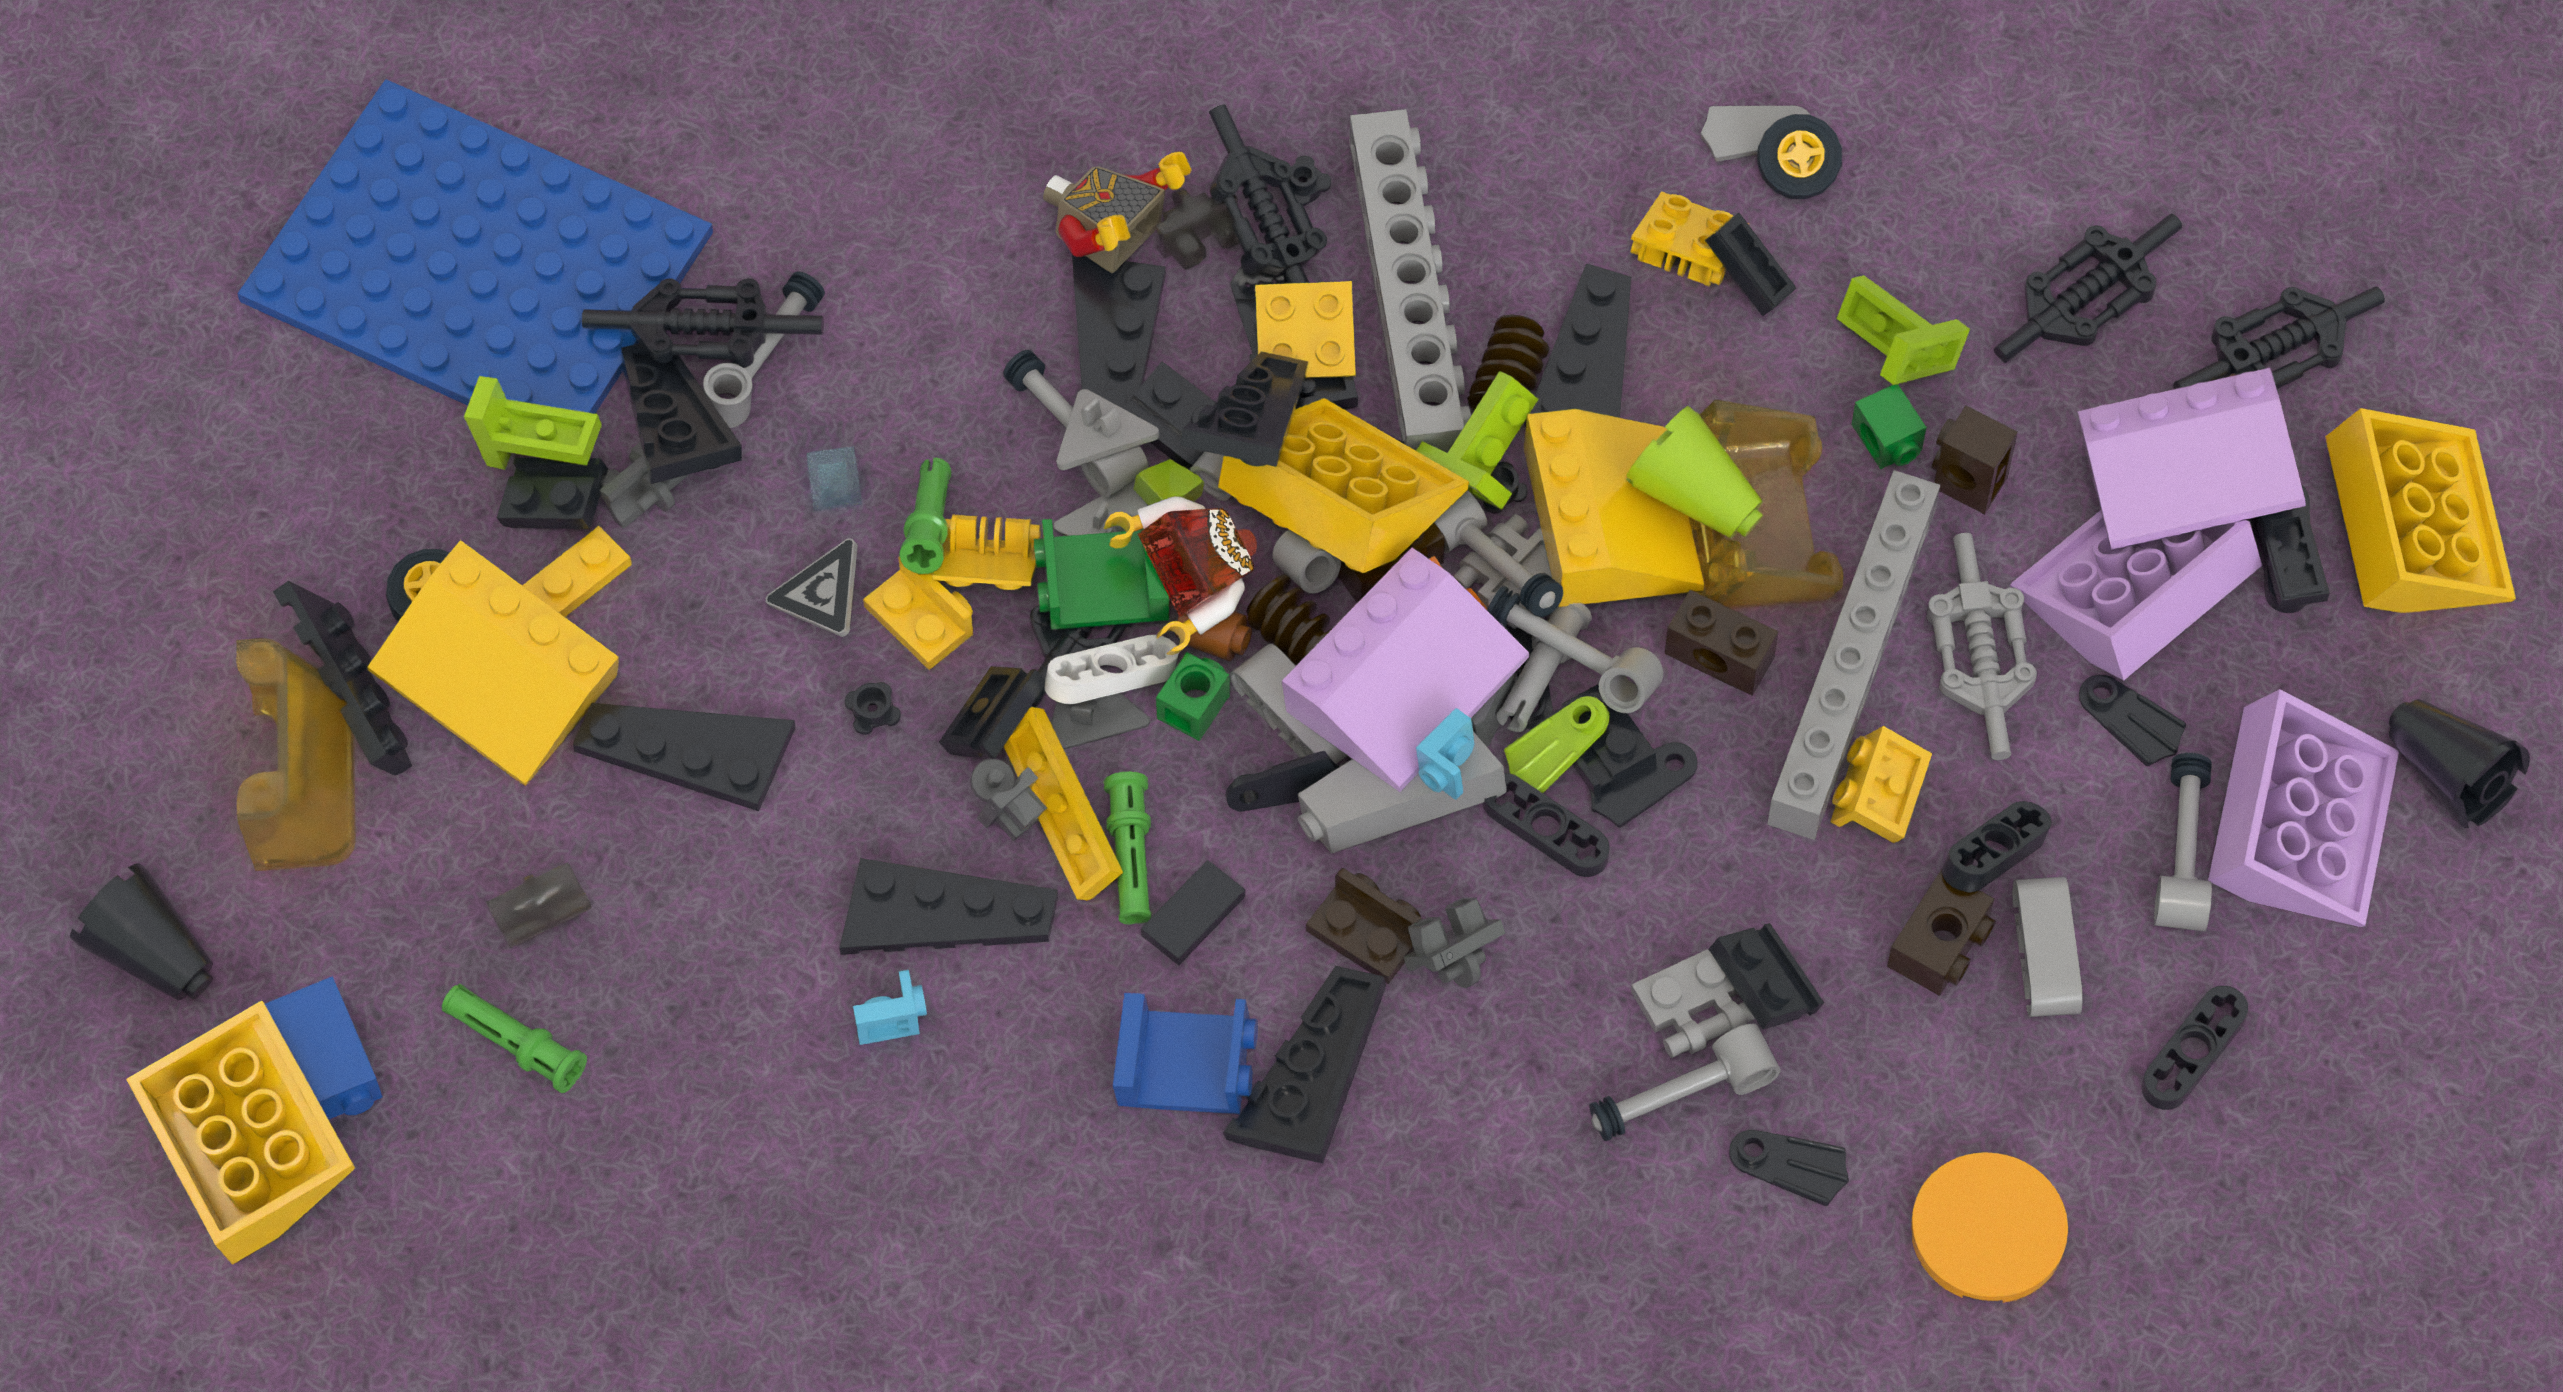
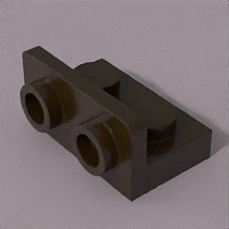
[1306,868,1422,984]

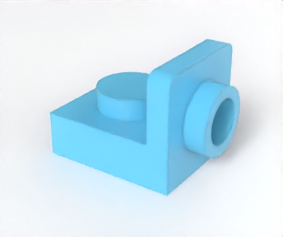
[1416,708,1475,800]
[853,970,927,1045]

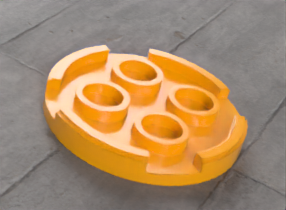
[1911,1152,2068,1303]

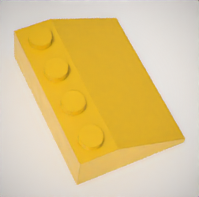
[1218,398,1469,573]
[2325,408,2516,613]
[1524,409,1704,607]
[367,540,619,786]
[126,1001,355,1265]

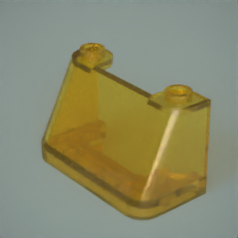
[1688,399,1843,609]
[236,638,356,871]

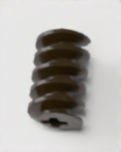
[1467,314,1550,411]
[1246,574,1334,666]

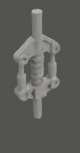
[1926,533,2037,760]

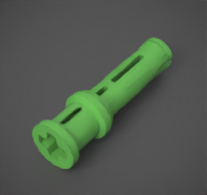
[899,458,951,574]
[1104,771,1151,924]
[442,984,587,1093]

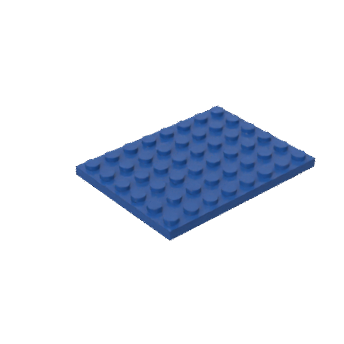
[237,79,713,414]

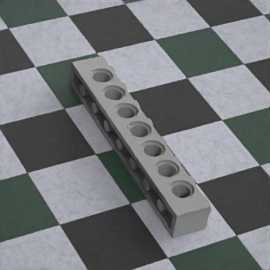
[1349,109,1471,453]
[1767,470,1940,840]

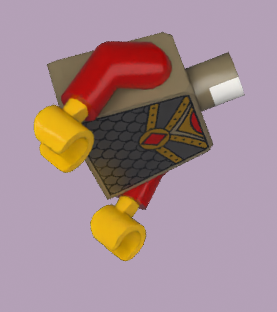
[1043,152,1192,273]

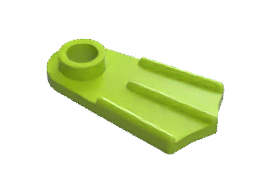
[1504,696,1609,793]

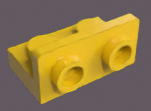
[863,556,973,670]
[1830,726,1932,843]

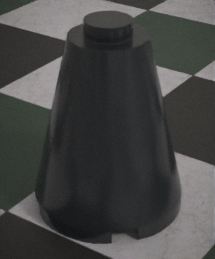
[2389,699,2530,828]
[70,863,213,1001]

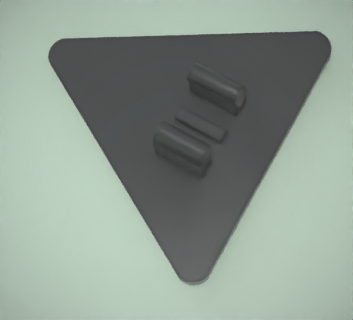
[1051,693,1150,750]

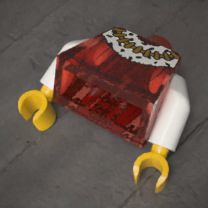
[1104,496,1257,655]

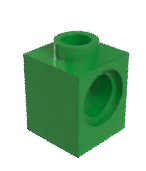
[1851,384,1927,469]
[1156,652,1230,741]

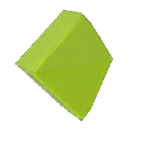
[1133,459,1205,505]

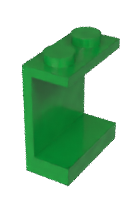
[1034,519,1169,630]

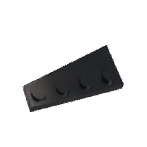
[1072,255,1166,408]
[1525,263,1632,427]
[621,343,742,484]
[1180,351,1309,467]
[273,581,412,775]
[573,703,796,811]
[839,858,1058,955]
[1223,966,1386,1164]

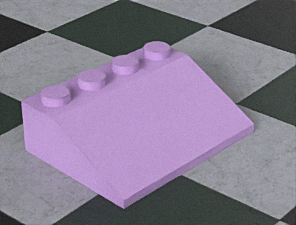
[2078,368,2306,550]
[2010,510,2262,681]
[1282,548,1529,792]
[2208,689,2399,927]

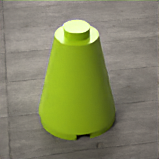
[1626,406,1764,539]

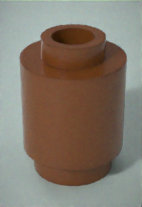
[1175,600,1252,661]

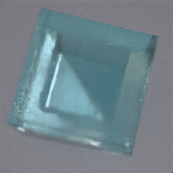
[806,446,862,511]

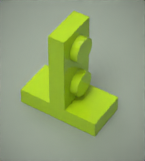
[1836,275,1970,385]
[1416,371,1538,510]
[464,376,602,470]

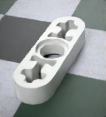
[1044,635,1179,704]

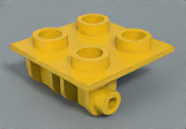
[1631,191,1749,287]
[1255,281,1356,378]
[932,514,1041,590]

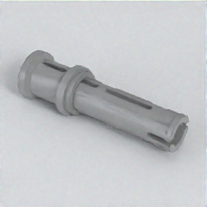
[1496,603,1592,732]

